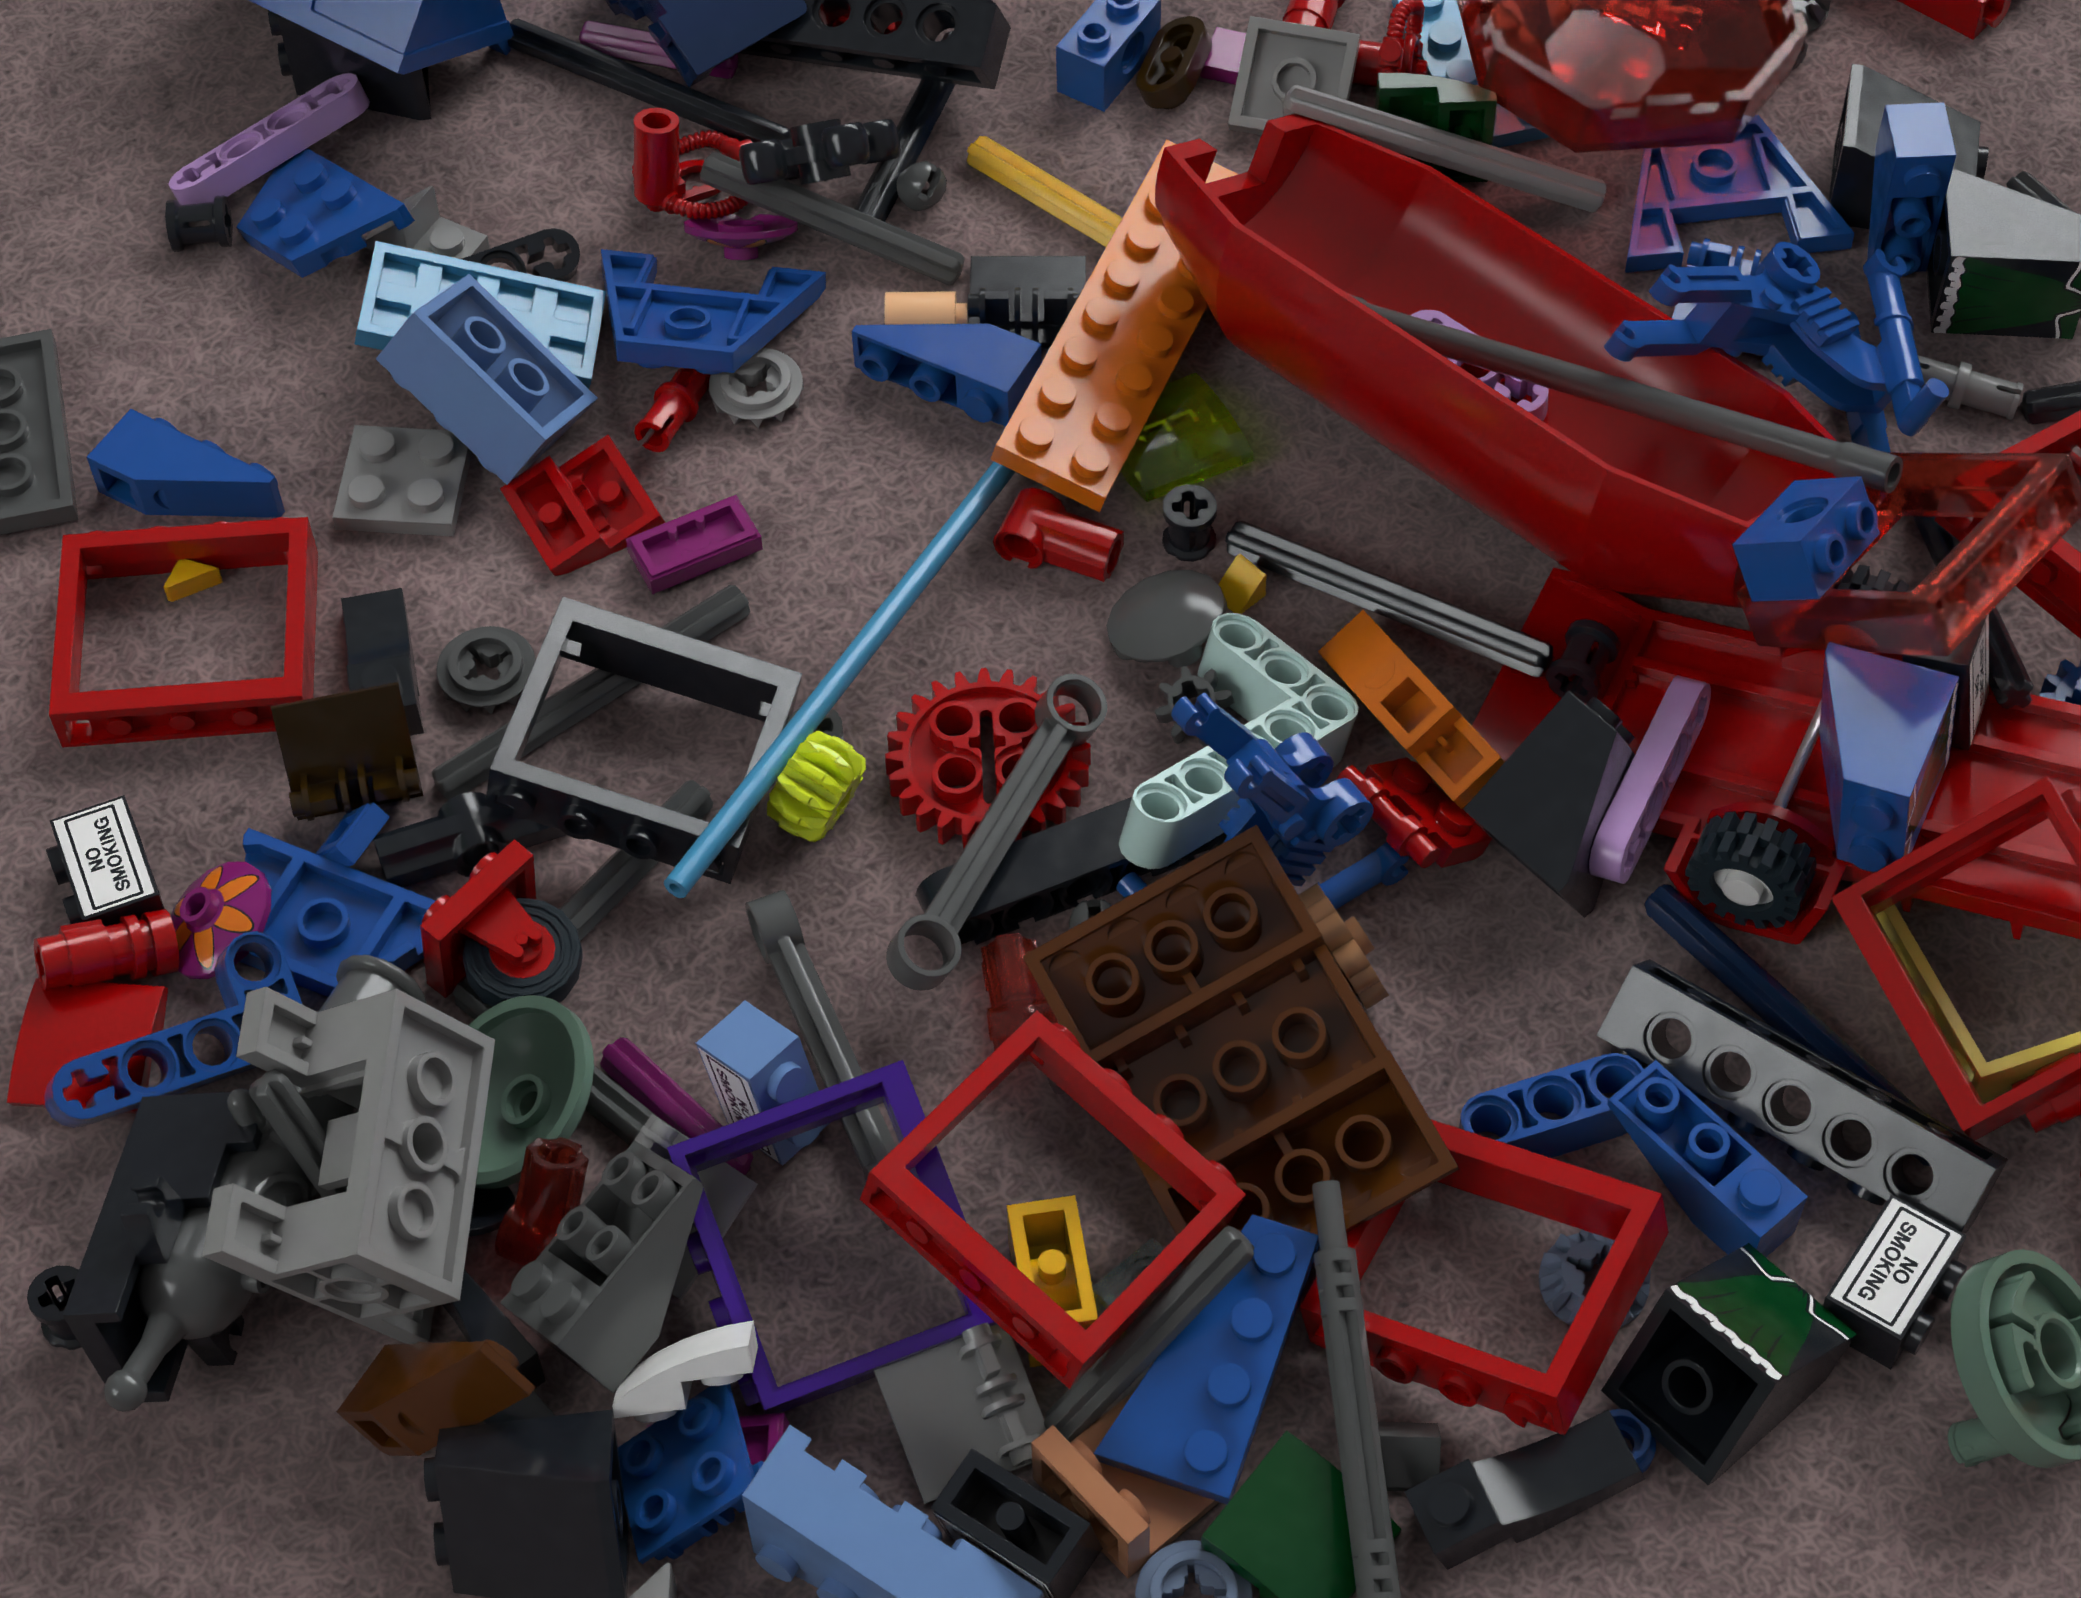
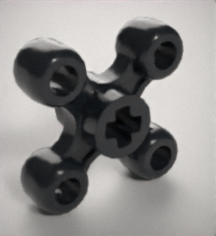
[739,119,901,185]

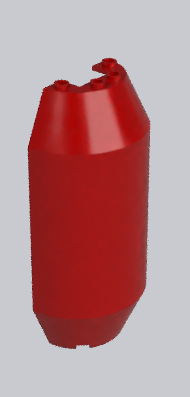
[1155,114,1837,609]

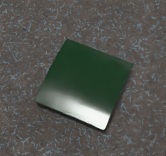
[1375,73,1497,183]
[1201,1430,1402,1598]

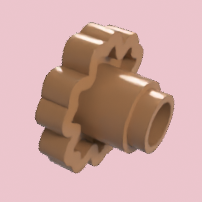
[1299,883,1389,1010]

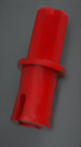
[634,368,711,452]

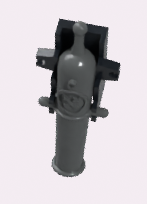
[62,955,426,1412]

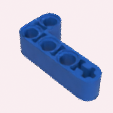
[44,931,303,1128]

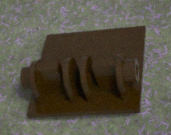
[271,682,423,821]

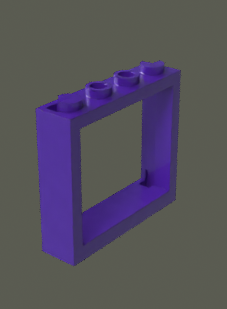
[667,1060,997,1415]

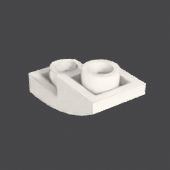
[612,1320,758,1422]

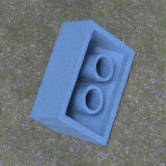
[376,274,598,485]

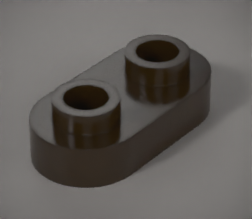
[1136,16,1212,109]

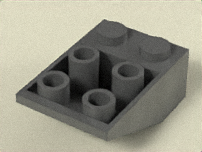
[500,1140,704,1393]

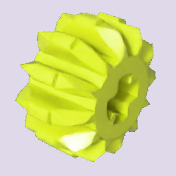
[767,730,866,842]

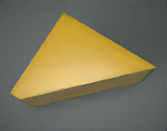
[1218,553,1267,614]
[163,559,223,602]

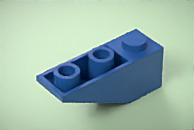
[1867,102,1956,276]
[852,324,1042,426]
[86,409,285,518]
[1607,1060,1808,1257]

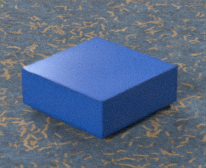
[315,802,390,867]

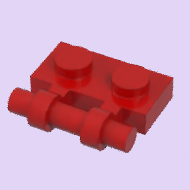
[1336,757,1492,868]

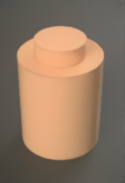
[885,291,968,325]

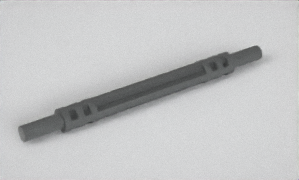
[1312,1180,1401,1598]

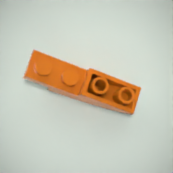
[1318,609,1505,809]

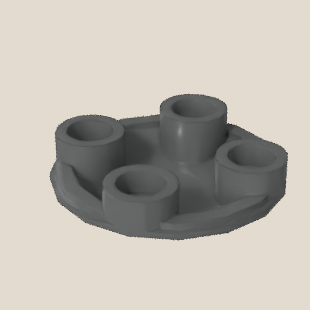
[1106,570,1227,668]

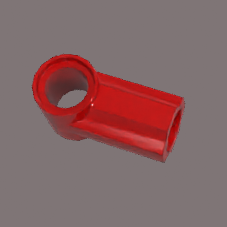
[993,487,1124,582]

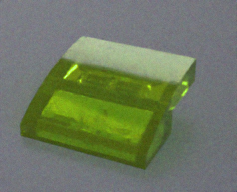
[1121,373,1254,502]

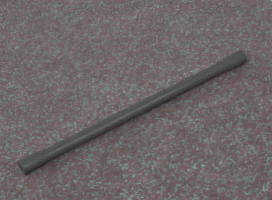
[1349,294,1903,494]

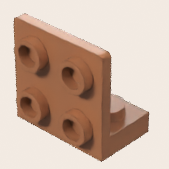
[1031,1390,1219,1579]

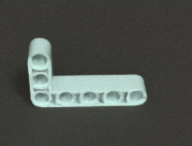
[1119,613,1359,869]

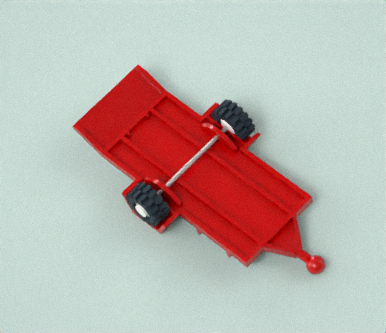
[1472,565,2081,945]

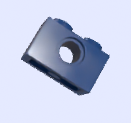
[1056,0,1161,112]
[1732,476,1880,602]

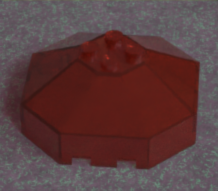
[1457,0,1808,153]

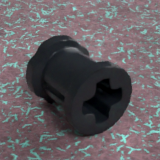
[165,195,233,252]
[1162,484,1217,562]
[1545,619,1621,703]
[27,1266,82,1350]

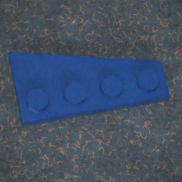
[1094,1214,1319,1504]

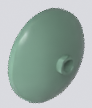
[468,995,594,1189]

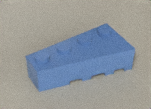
[742,1425,1043,1598]

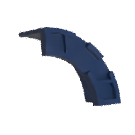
[605,0,807,87]

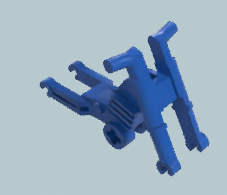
[1604,242,1949,454]
[1116,693,1409,910]

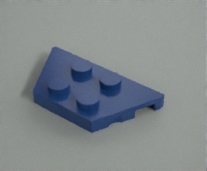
[236,148,415,278]
[240,828,436,997]

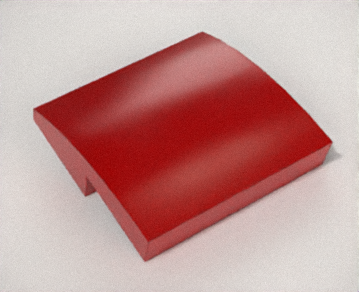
[500,435,666,576]
[7,978,168,1114]

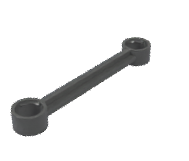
[886,674,1107,991]
[745,890,896,1230]

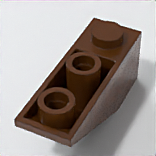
[336,1339,535,1456]

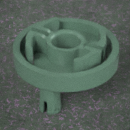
[1948,1249,2081,1468]

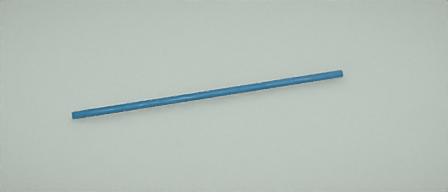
[664,462,1016,898]

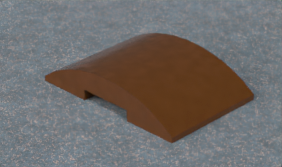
[1022,825,1459,1249]

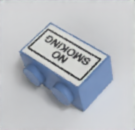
[696,1000,831,1166]

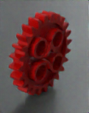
[885,668,1091,849]

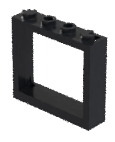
[485,596,803,884]

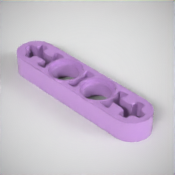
[169,73,370,205]
[1589,675,1711,884]

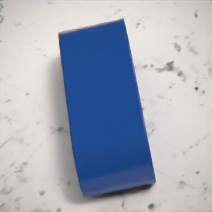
[1459,1053,1644,1158]

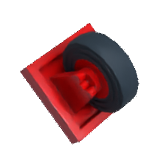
[420,839,583,1007]

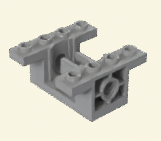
[202,987,495,1344]

